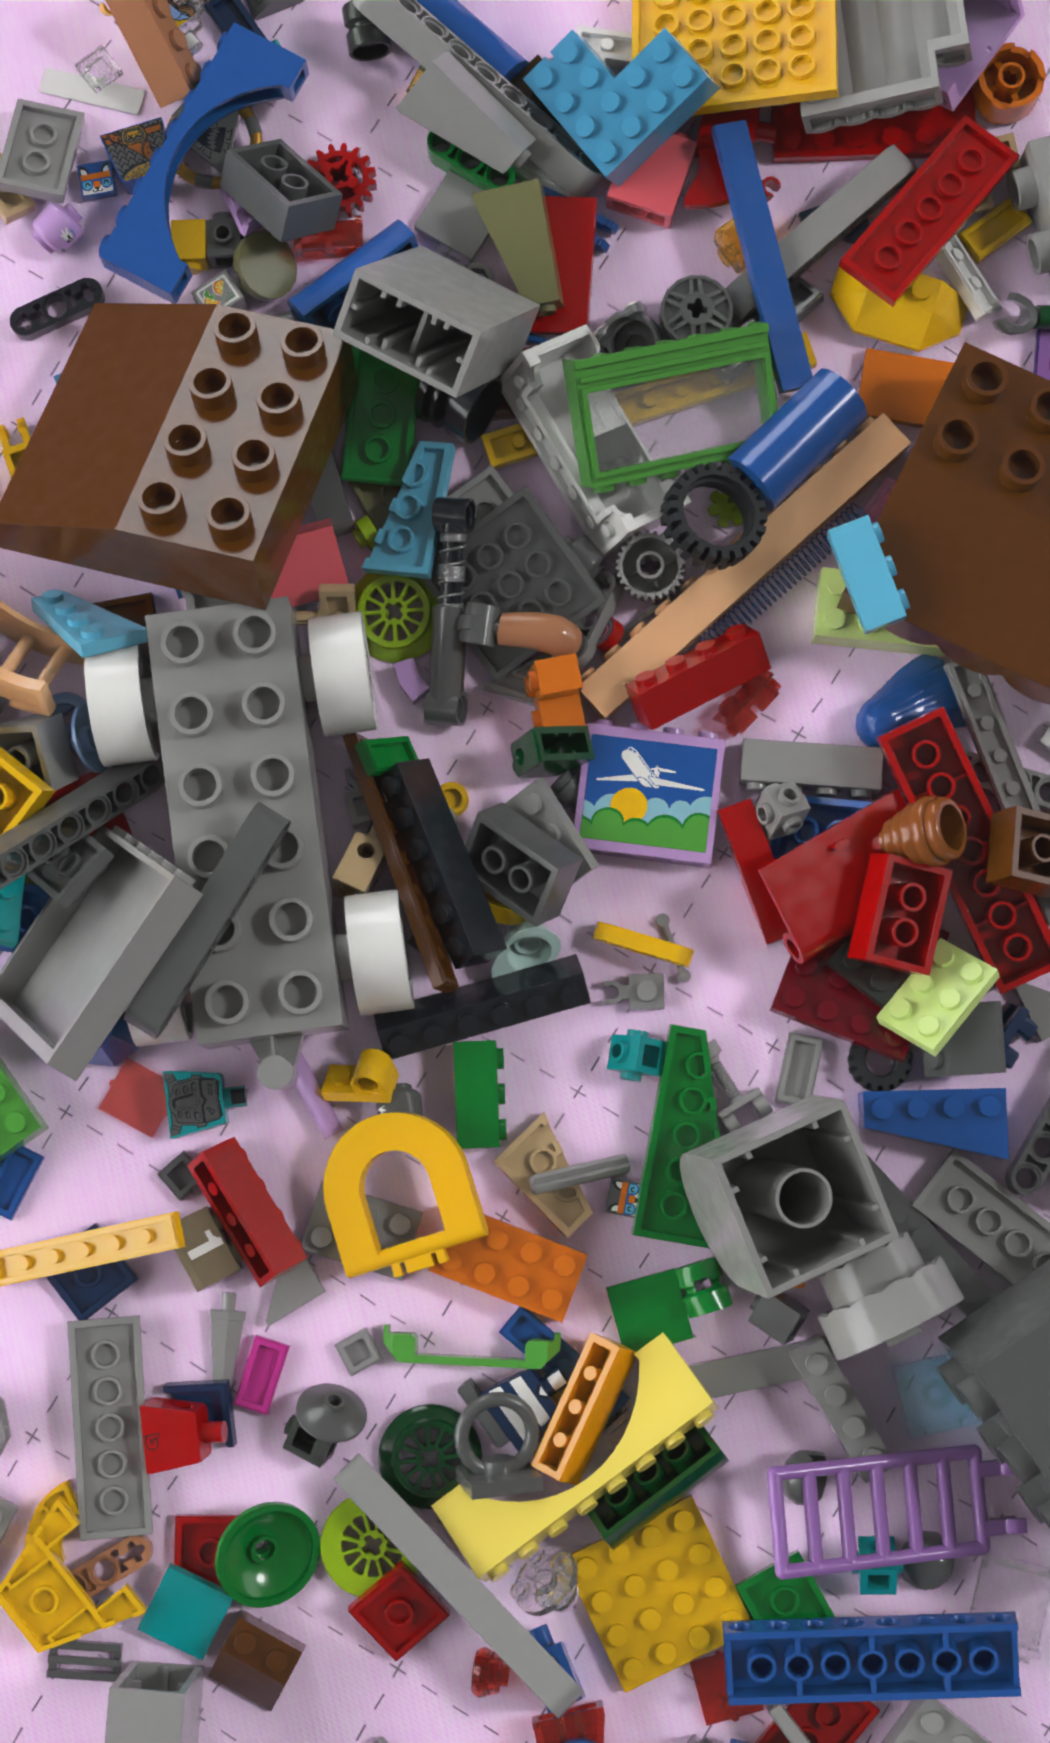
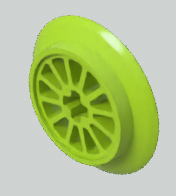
[355,573,439,663]
[320,1497,419,1597]

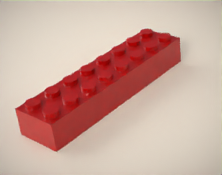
[876,707,1050,995]

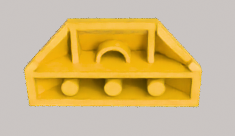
[829,266,968,353]

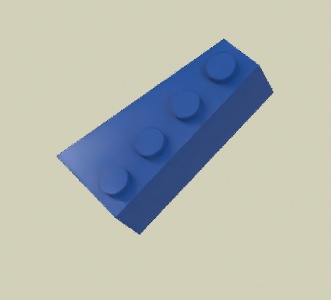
[858,1088,1009,1160]

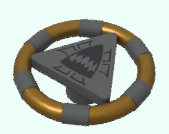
[165,103,263,190]

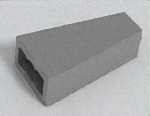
[396,50,536,174]

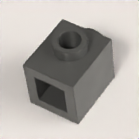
[748,1292,811,1345]

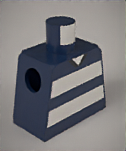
[478,1366,568,1451]

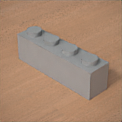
[738,738,883,799]
[787,1334,891,1483]

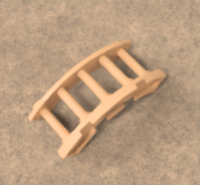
[0,600,84,716]

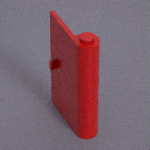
[758,789,907,964]

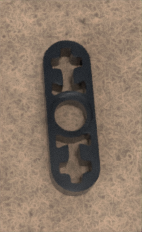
[10,278,105,341]

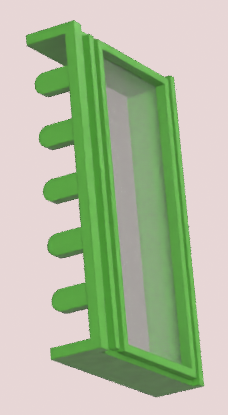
[562,322,778,493]

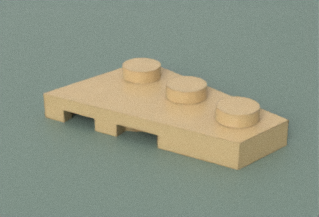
[493,1112,593,1239]

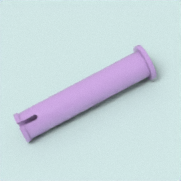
[295,1052,344,1139]

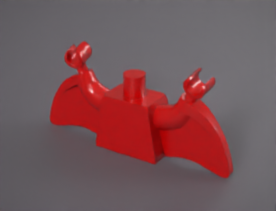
[683,107,781,209]

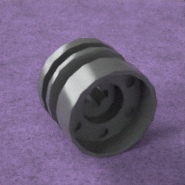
[659,275,733,340]

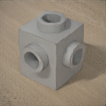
[754,781,811,841]

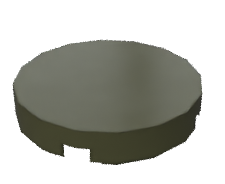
[233,231,297,301]

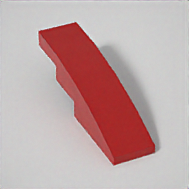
[717,798,788,945]

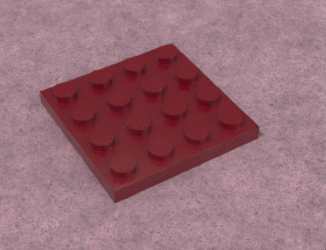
[770,929,950,1062]

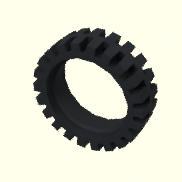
[660,462,768,570]

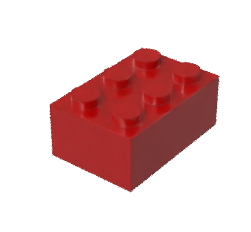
[847,853,953,976]

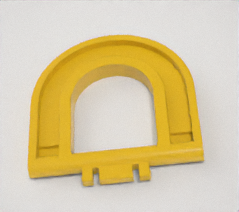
[323,1112,489,1279]

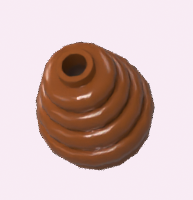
[879,796,967,867]

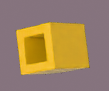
[171,219,210,275]

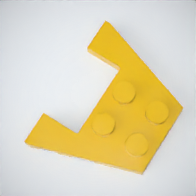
[0,1497,147,1653]

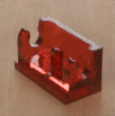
[294,215,364,261]

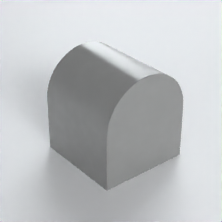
[680,1095,899,1299]

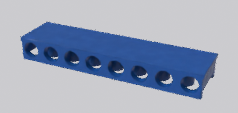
[723,1611,1021,1706]

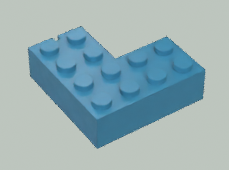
[523,28,720,187]

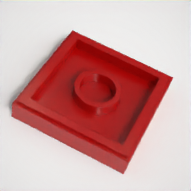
[174,1514,238,1587]
[348,1560,450,1662]

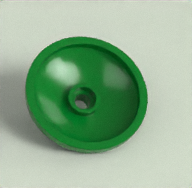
[215,1501,320,1608]

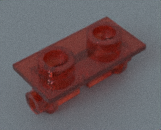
[712,671,781,737]

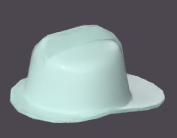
[491,920,561,978]

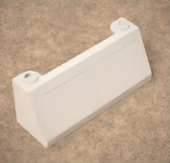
[500,324,692,557]

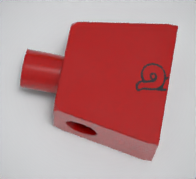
[139,1397,228,1474]

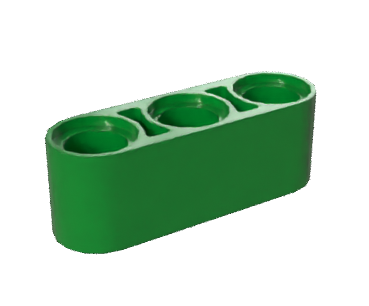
[427,131,515,190]

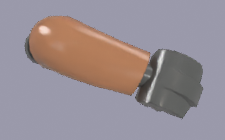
[457,602,588,658]

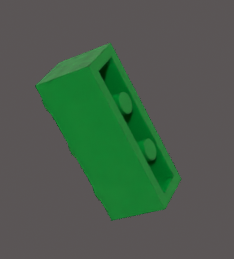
[453,1040,507,1149]

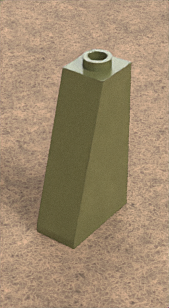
[472,179,565,317]

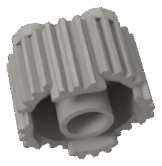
[615,530,686,604]

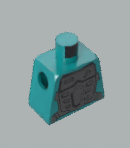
[163,1071,247,1139]

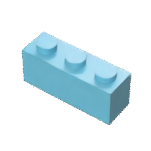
[827,515,910,635]

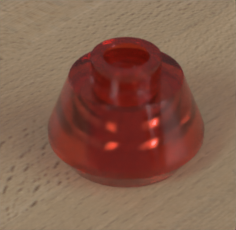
[471,1647,510,1698]

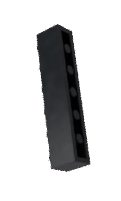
[378,758,507,969]
[374,954,591,1059]

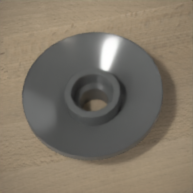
[296,1383,367,1443]

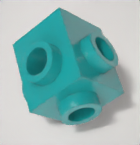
[607,1029,666,1082]
[851,1535,903,1595]

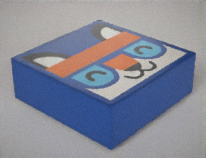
[77,160,117,202]

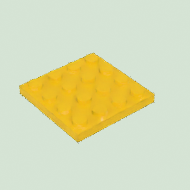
[563,1494,751,1693]

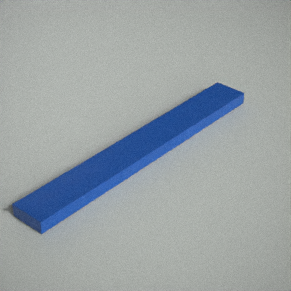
[710,120,813,394]

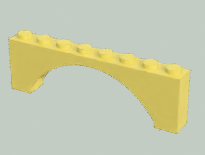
[431,1332,719,1582]

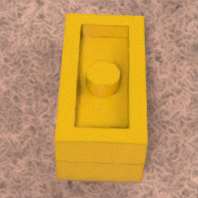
[321,1048,399,1103]

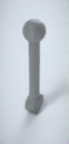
[604,604,658,654]
[656,913,691,983]

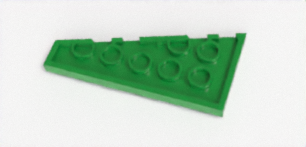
[631,1024,721,1249]

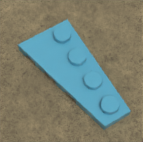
[362,441,456,579]
[31,589,148,658]

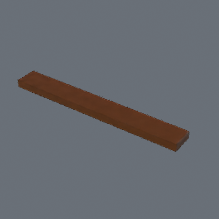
[342,733,459,994]

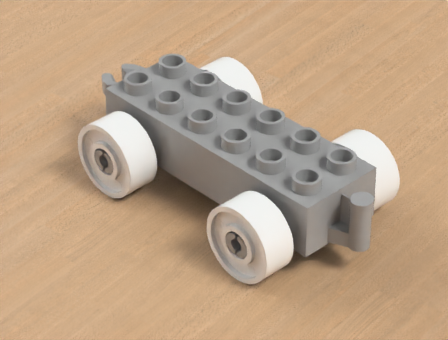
[84,590,415,1091]

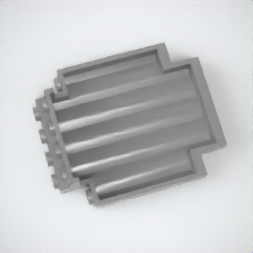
[774,0,973,134]

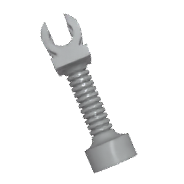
[703,1039,773,1133]

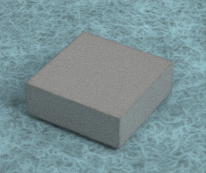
[334,1327,383,1376]

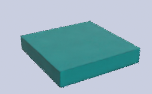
[137,1562,233,1661]

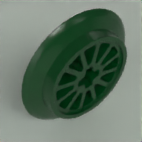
[378,1404,482,1509]

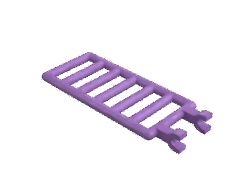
[767,1444,1028,1580]

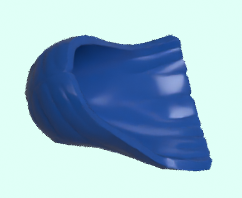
[855,655,967,748]

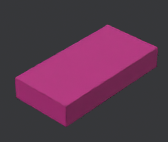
[233,1335,291,1415]

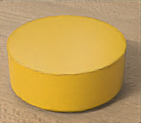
[441,782,469,817]

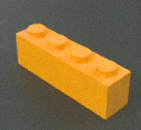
[530,1332,636,1485]

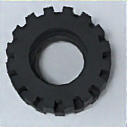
[847,1044,913,1091]

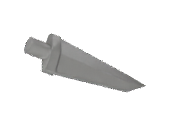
[210,1292,246,1387]

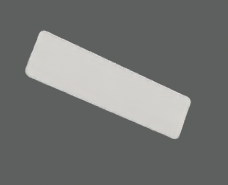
[39,67,145,115]

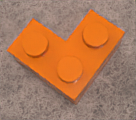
[524,653,586,728]

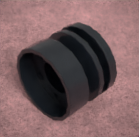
[414,377,503,444]

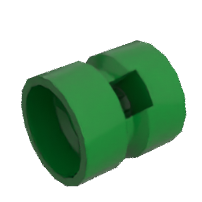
[674,1256,733,1318]

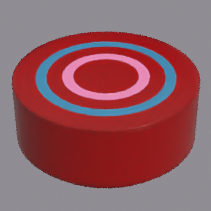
[596,617,624,653]

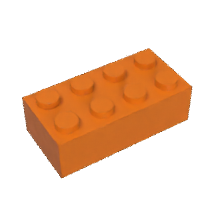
[428,1214,588,1323]

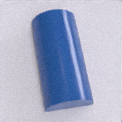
[416,0,529,82]
[287,219,419,329]
[728,368,867,512]

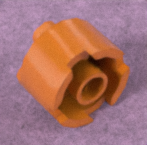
[972,42,1046,125]

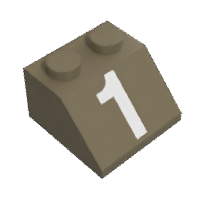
[174,1206,244,1292]

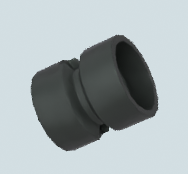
[342,0,392,61]

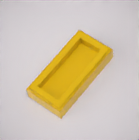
[958,197,1033,265]

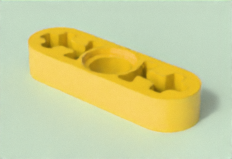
[592,921,694,968]

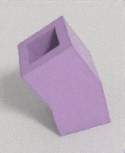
[393,658,429,705]

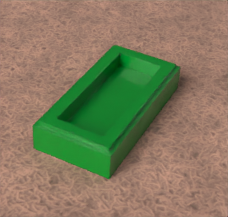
[354,736,418,777]

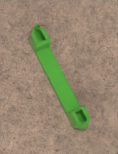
[383,1324,561,1369]

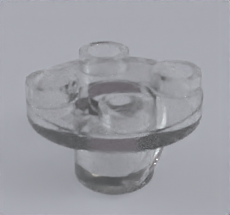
[510,1546,579,1616]

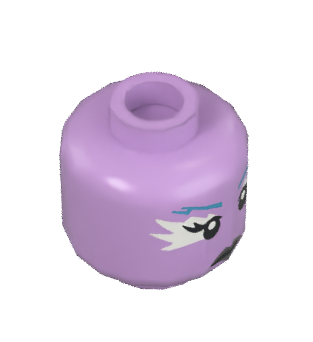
[32,202,83,254]

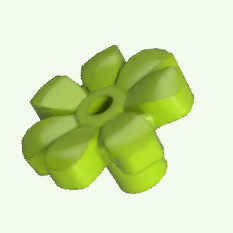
[707,490,743,528]

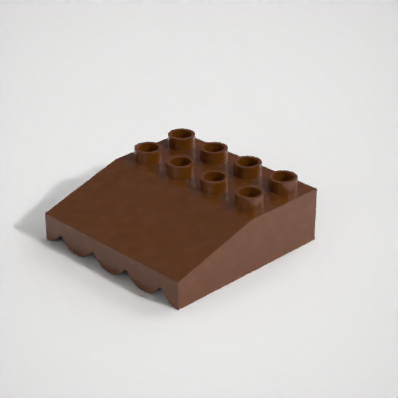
[0,303,359,610]
[837,342,1050,704]

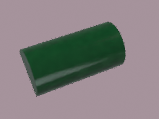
[587,1426,729,1550]

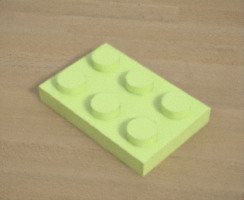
[876,938,1000,1057]

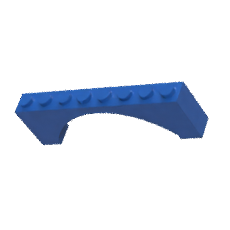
[98,22,309,304]

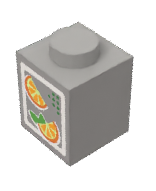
[191,270,248,310]

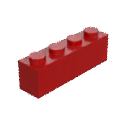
[625,624,772,731]
[187,1137,308,1288]

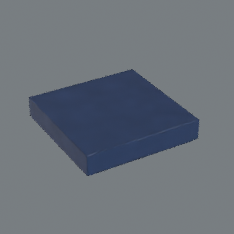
[46,1223,139,1320]

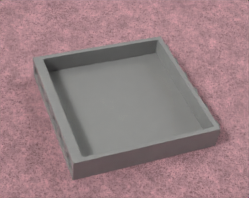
[0,825,203,1081]

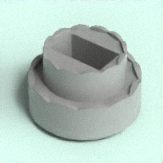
[818,1231,965,1361]

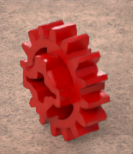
[307,143,377,219]

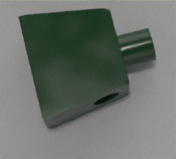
[510,725,595,778]

